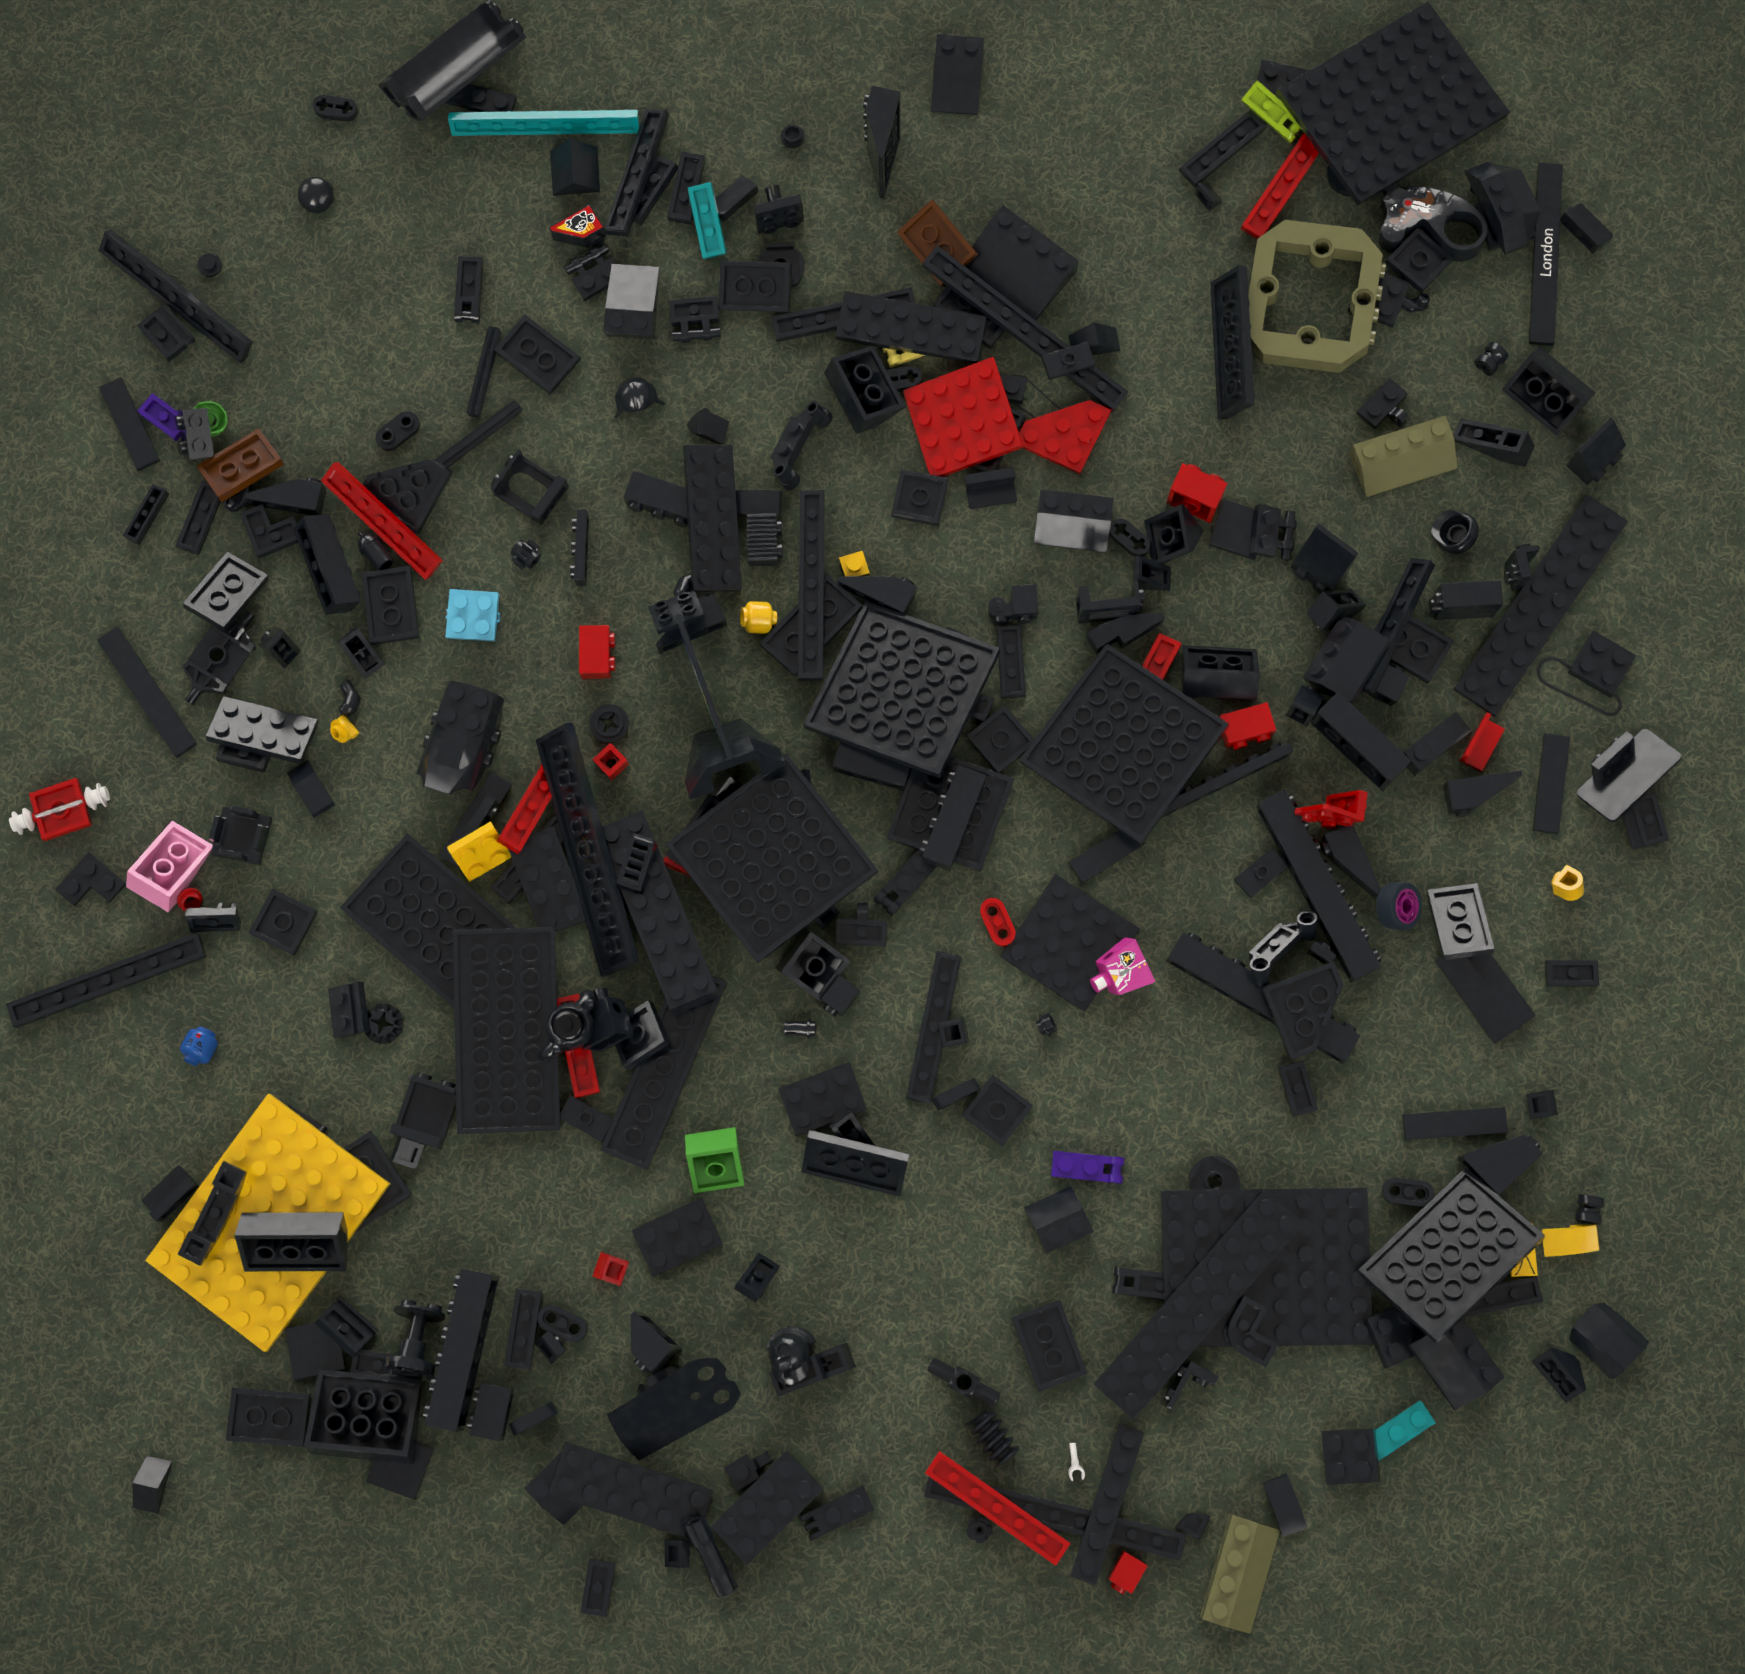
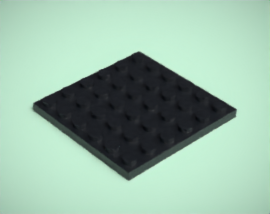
[803,601,1001,778]
[1019,643,1229,845]
[666,753,878,964]

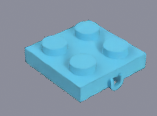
[445,589,501,642]

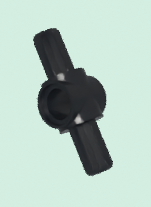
[927,1358,1000,1407]

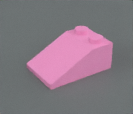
[126,821,213,912]

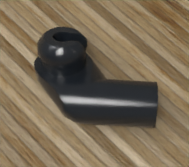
[224,484,252,512]
[673,574,692,597]

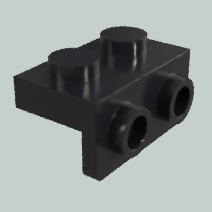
[175,408,214,459]
[1504,543,1540,591]

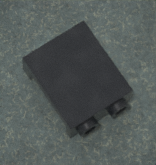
[389,1072,456,1150]

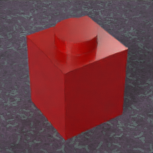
[1107,1550,1147,1595]

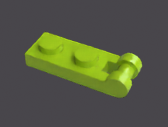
[1241,81,1302,143]

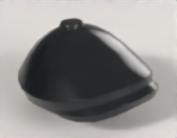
[1431,510,1479,554]

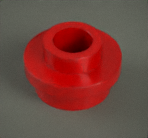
[177,888,203,911]

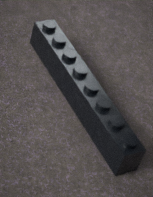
[1256,790,1381,983]
[1166,932,1361,1064]

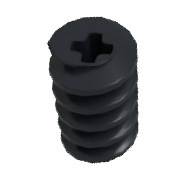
[965,1410,1020,1469]

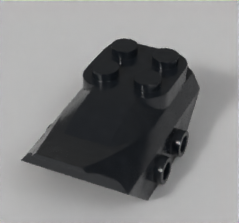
[416,681,504,795]

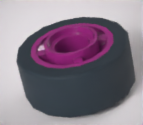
[1376,882,1422,930]

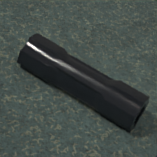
[684,1515,738,1598]

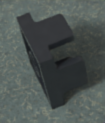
[209,805,272,865]

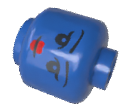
[180,1027,218,1066]

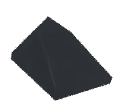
[1144,504,1204,564]

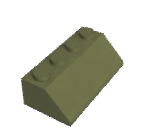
[1349,416,1458,497]
[1199,1513,1280,1634]

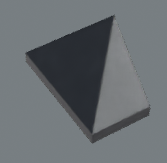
[1532,1348,1586,1403]

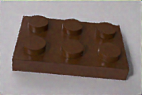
[897,200,978,287]
[196,428,284,502]

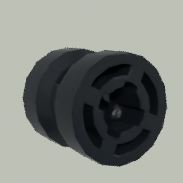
[1474,342,1509,376]
[1575,1194,1605,1225]

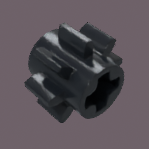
[511,538,541,570]

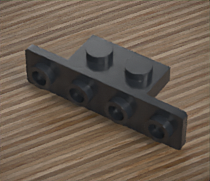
[440,773,512,868]

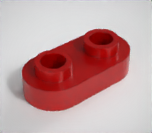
[980,898,1016,947]

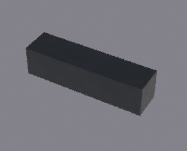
[123,484,169,546]

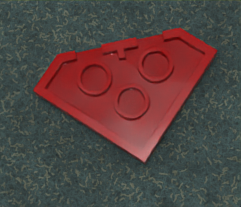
[1019,400,1111,475]

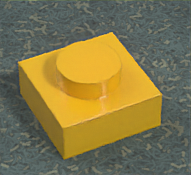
[839,551,870,576]

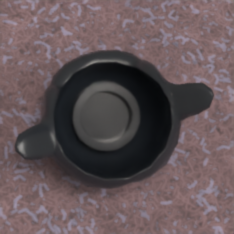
[614,377,665,418]

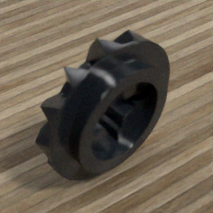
[589,704,629,743]
[365,1004,404,1044]

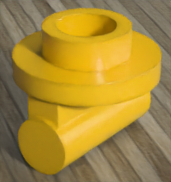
[330,715,360,743]

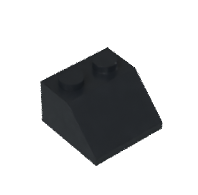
[1566,417,1626,485]
[775,928,850,1001]
[1024,1186,1094,1254]
[524,1452,584,1525]

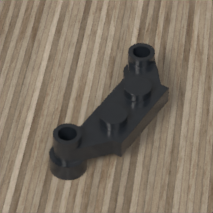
[770,401,833,490]
[1249,911,1318,987]

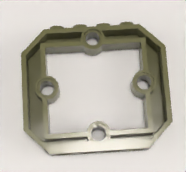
[1248,220,1386,373]

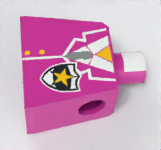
[1090,937,1155,995]

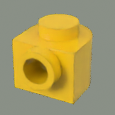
[1551,865,1584,901]

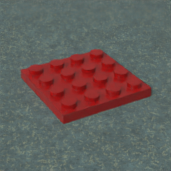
[903,357,1024,477]

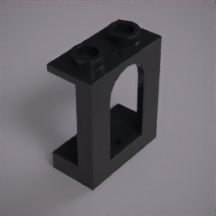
[491,449,569,525]
[1076,581,1144,624]

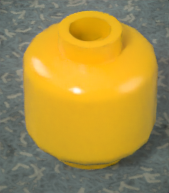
[740,601,777,634]

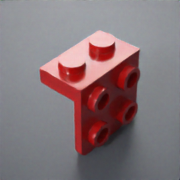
[1294,790,1368,829]

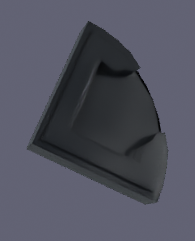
[1175,1513,1211,1540]

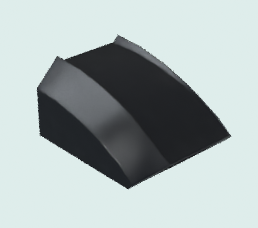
[1569,1303,1649,1379]

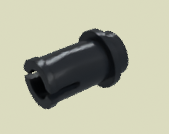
[784,1019,816,1039]

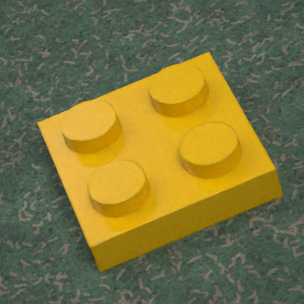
[447,822,512,882]

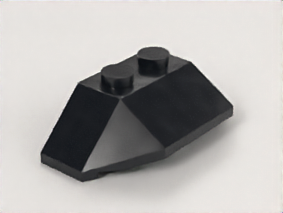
[1465,162,1541,255]

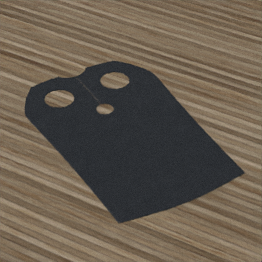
[607,1358,741,1460]

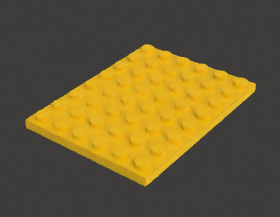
[145,1094,390,1352]

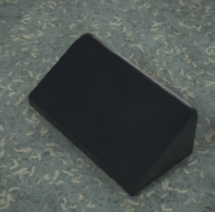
[715,175,758,222]

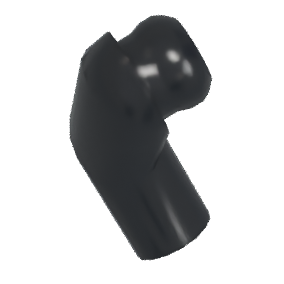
[1401,293,1430,313]
[339,680,361,717]

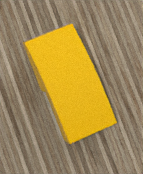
[1542,1224,1599,1257]

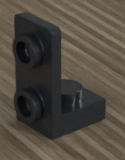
[1163,1361,1219,1410]

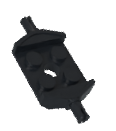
[182,610,257,706]

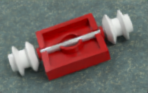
[9,778,110,841]

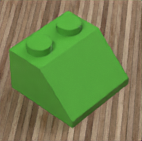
[685,1127,744,1193]

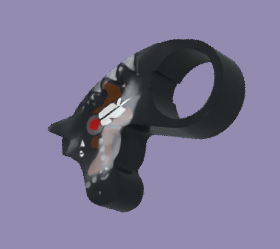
[1379,185,1487,262]

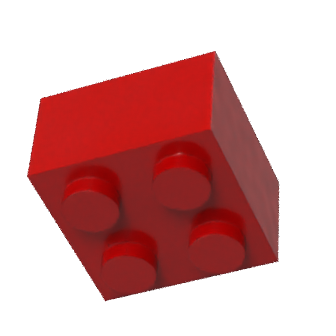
[1166,463,1228,523]

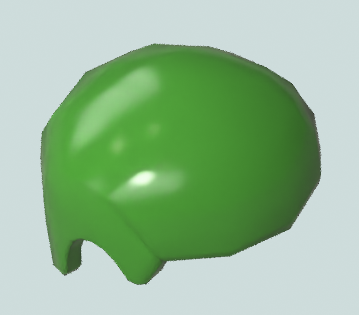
[193,401,228,438]

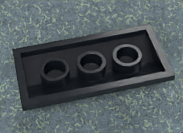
[1435,954,1536,1044]

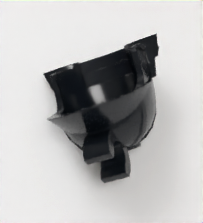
[766,1326,817,1385]

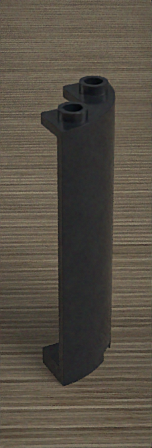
[378,0,527,121]

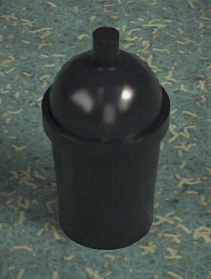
[357,531,394,570]

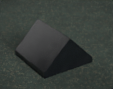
[550,139,600,196]

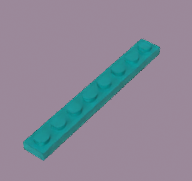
[448,110,640,136]

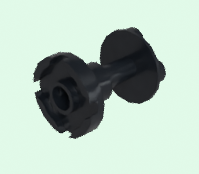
[382,1300,445,1380]

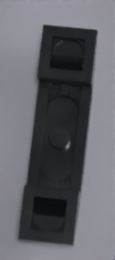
[178,1161,247,1266]

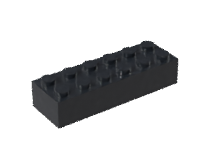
[423,1268,499,1432]

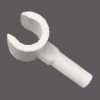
[1068,1443,1085,1481]

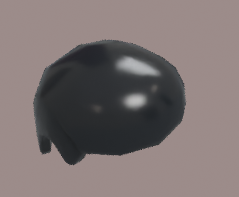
[298,177,334,214]

